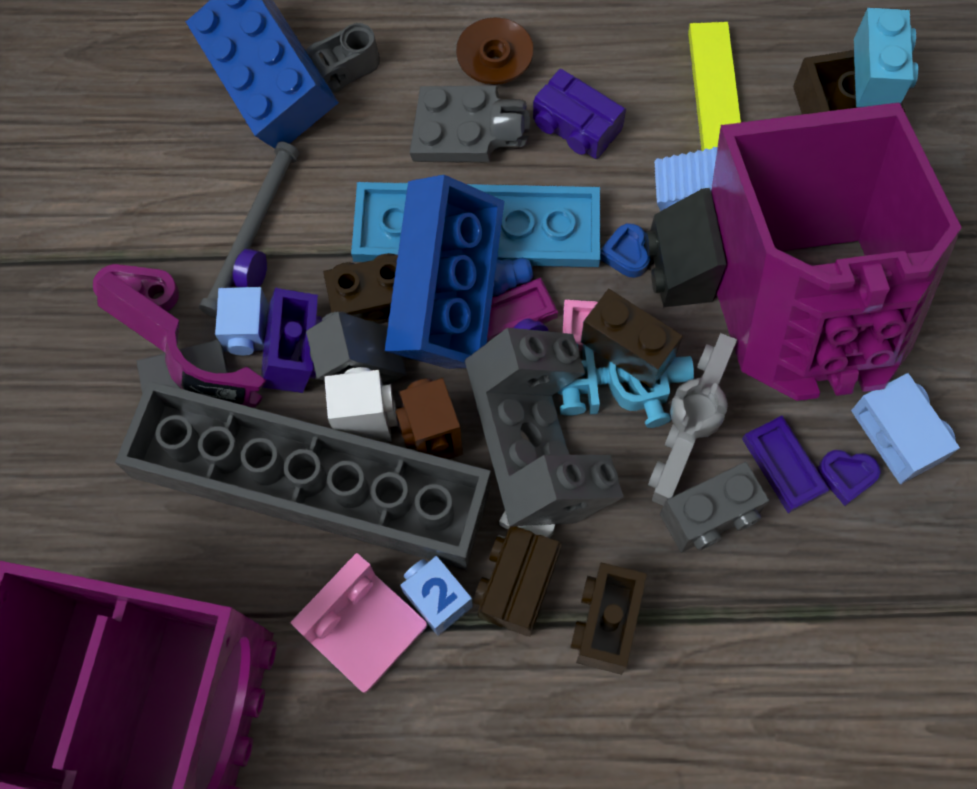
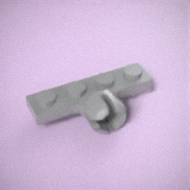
[648,333,737,506]

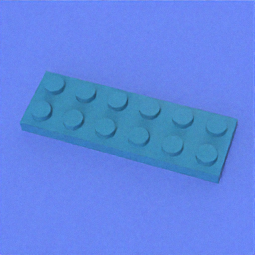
[351,182,600,267]

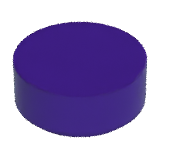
[233,248,267,288]

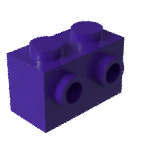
[261,288,322,393]

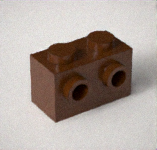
[395,378,463,460]

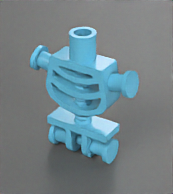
[557,343,694,428]

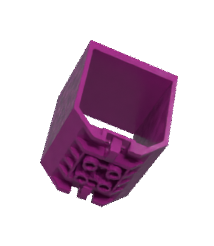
[711,102,962,401]

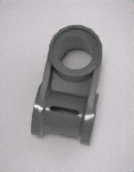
[305,23,380,93]

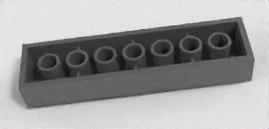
[115,380,491,570]

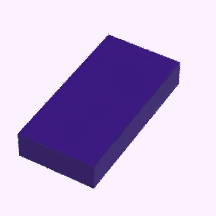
[742,416,829,513]

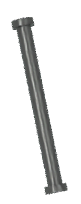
[198,142,299,318]

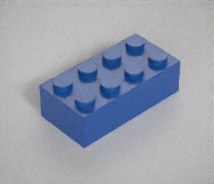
[186,0,339,149]
[385,174,505,369]

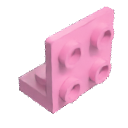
[290,553,427,693]

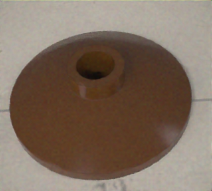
[456,17,533,85]

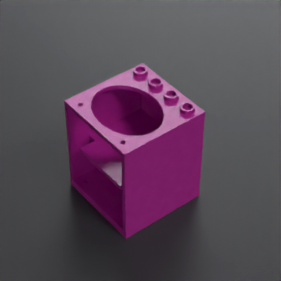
[0,561,277,789]

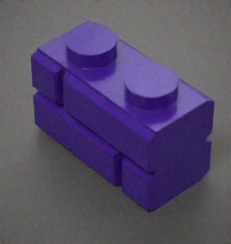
[533,68,626,159]

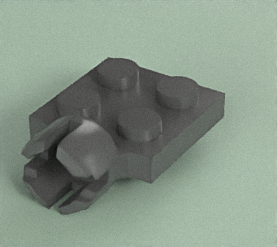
[410,86,530,162]

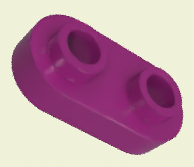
[93,264,179,311]

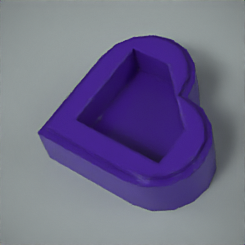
[818,450,880,506]

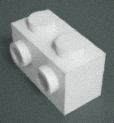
[324,367,398,442]

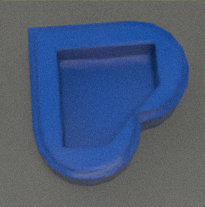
[600,224,650,278]

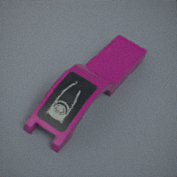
[96,271,266,408]

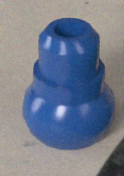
[492,257,533,297]

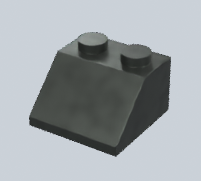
[644,188,726,308]

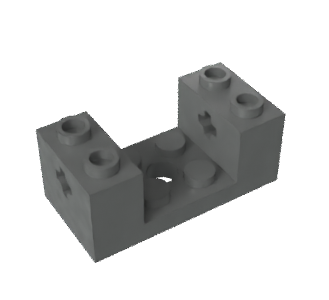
[465,328,624,527]

